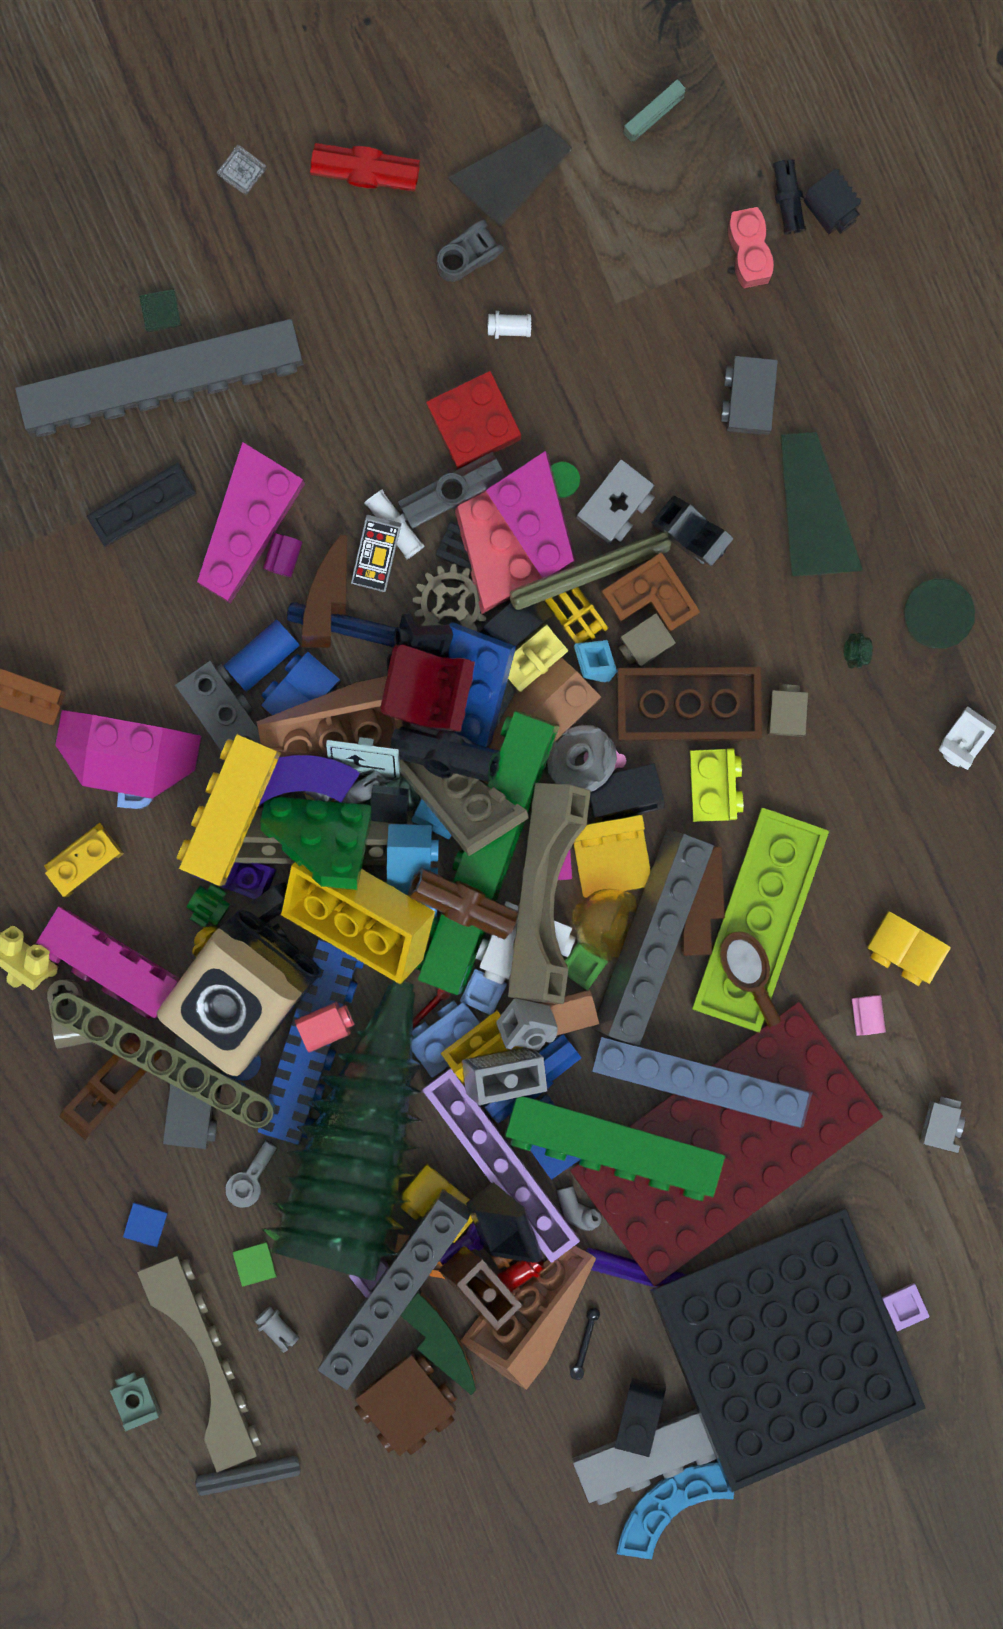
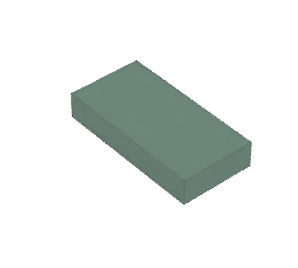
[623,79,686,142]

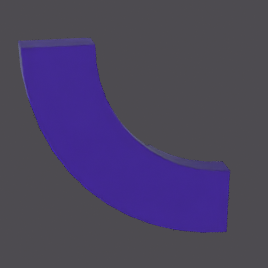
[259,755,361,806]

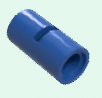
[223,619,300,692]

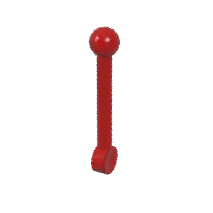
[394,989,451,1043]

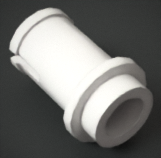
[488,311,531,339]

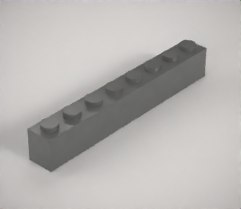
[15,319,304,437]

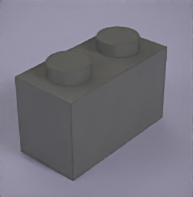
[721,356,778,435]

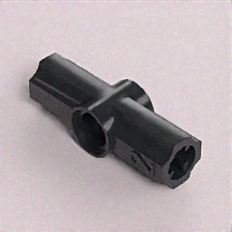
[390,726,501,782]

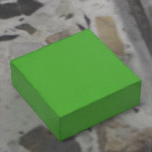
[565,941,608,991]
[232,1242,277,1287]

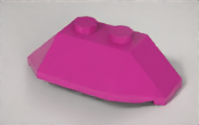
[55,710,202,799]

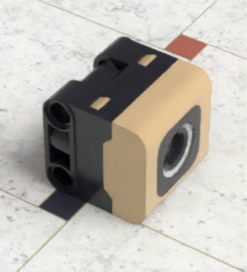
[156,909,321,1076]

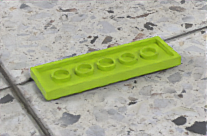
[692,808,829,1033]

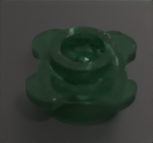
[843,633,873,669]

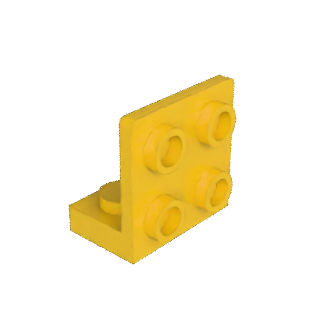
[573,815,651,898]

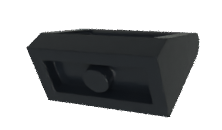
[466,1182,543,1263]

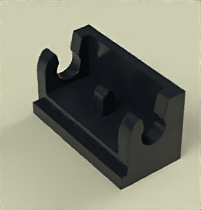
[590,763,665,823]

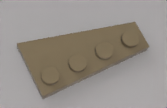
[399,759,529,856]

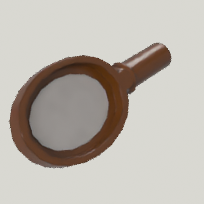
[719,932,782,1028]

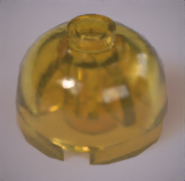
[572,888,637,962]

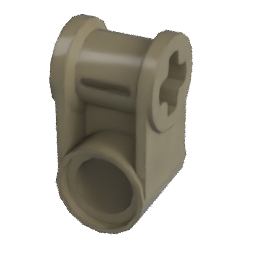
[47,979,92,1049]

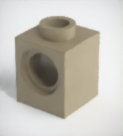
[618,613,676,668]
[767,684,808,737]

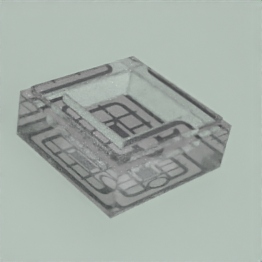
[217,145,267,196]

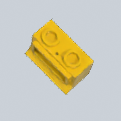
[44,823,124,897]

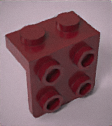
[380,645,475,732]

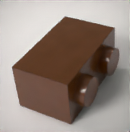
[439,1246,522,1331]

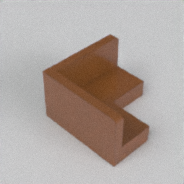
[601,552,700,632]

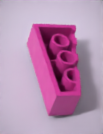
[197,442,305,604]
[36,906,180,1019]

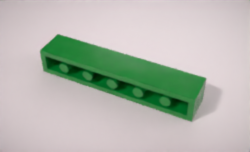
[505,1096,725,1201]

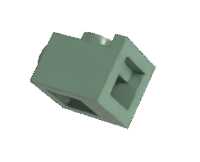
[110,1372,162,1432]

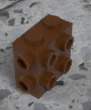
[355,1351,457,1456]

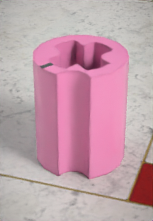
[851,995,886,1036]

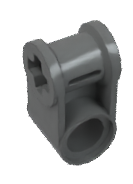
[437,219,505,282]

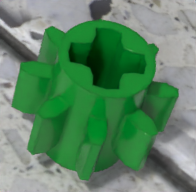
[186,884,231,928]

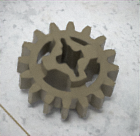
[413,564,486,632]

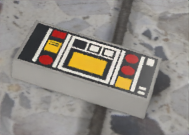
[351,515,402,592]

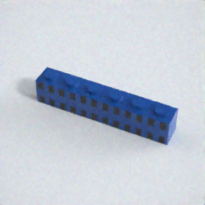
[258,937,364,1145]

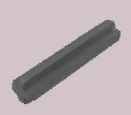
[195,1456,301,1496]

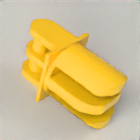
[544,587,608,644]

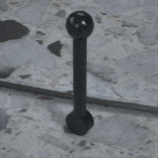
[570,1307,600,1380]

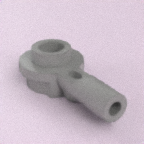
[225,1140,277,1208]

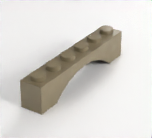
[508,783,591,1004]
[137,1253,262,1472]

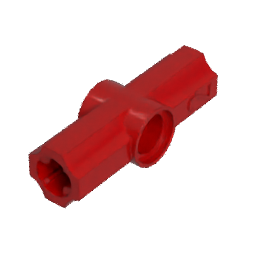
[310,143,420,192]

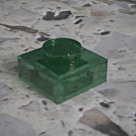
[139,289,182,333]

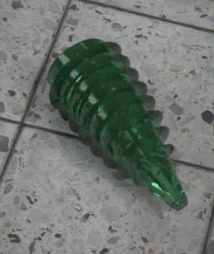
[261,981,424,1282]

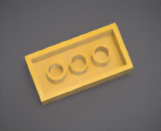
[177,734,281,886]
[281,863,435,984]

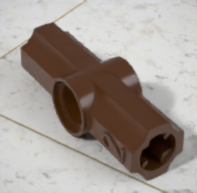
[408,868,518,940]

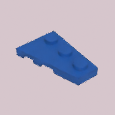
[449,622,516,747]

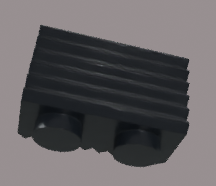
[803,169,861,235]

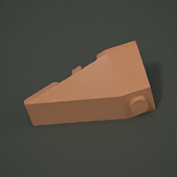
[482,657,601,784]
[257,676,403,758]
[460,1246,596,1390]

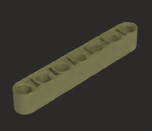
[50,992,275,1128]

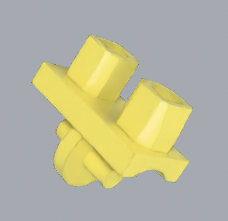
[508,623,569,692]
[0,926,58,990]

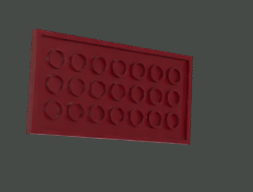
[569,1002,883,1287]

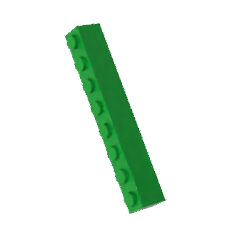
[416,711,560,995]

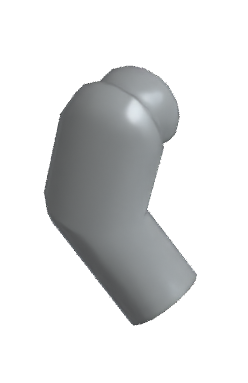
[556,1186,602,1231]

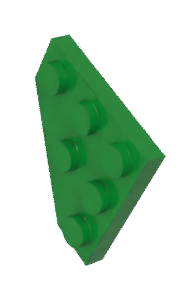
[260,797,371,890]

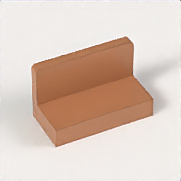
[539,990,599,1035]

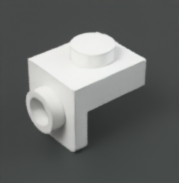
[939,706,997,770]

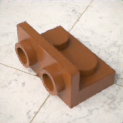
[0,669,66,725]

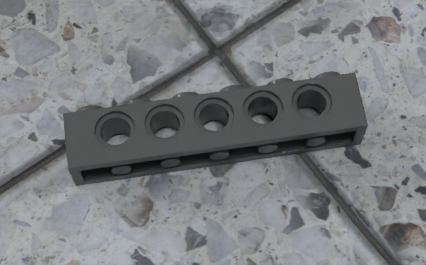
[318,1189,470,1390]

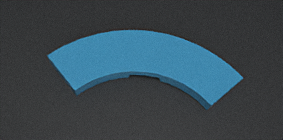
[616,1461,734,1559]

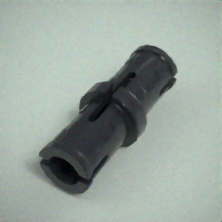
[772,159,806,235]

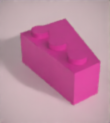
[486,451,576,578]

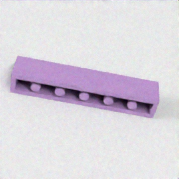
[422,1068,580,1263]

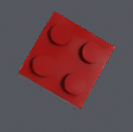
[426,371,521,470]

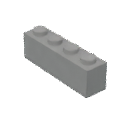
[572,1409,716,1505]

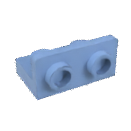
[406,1000,480,1078]

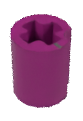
[263,533,303,578]

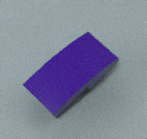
[193,863,276,900]

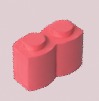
[728,207,774,288]
[295,1001,355,1053]

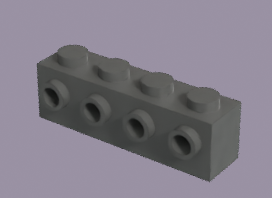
[175,661,260,752]

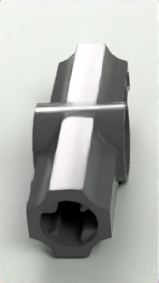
[398,452,505,529]

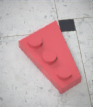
[455,491,542,614]

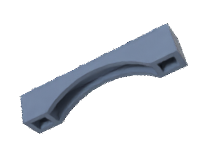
[592,1037,813,1128]

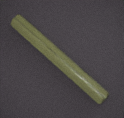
[509,532,671,610]

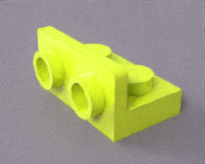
[690,748,743,822]

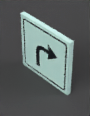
[326,737,401,780]

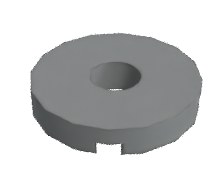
[547,724,617,792]

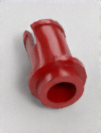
[497,1260,545,1293]

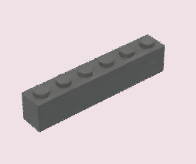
[593,829,714,1047]

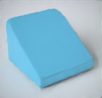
[574,640,617,682]

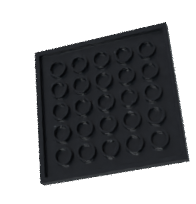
[650,1209,926,1492]

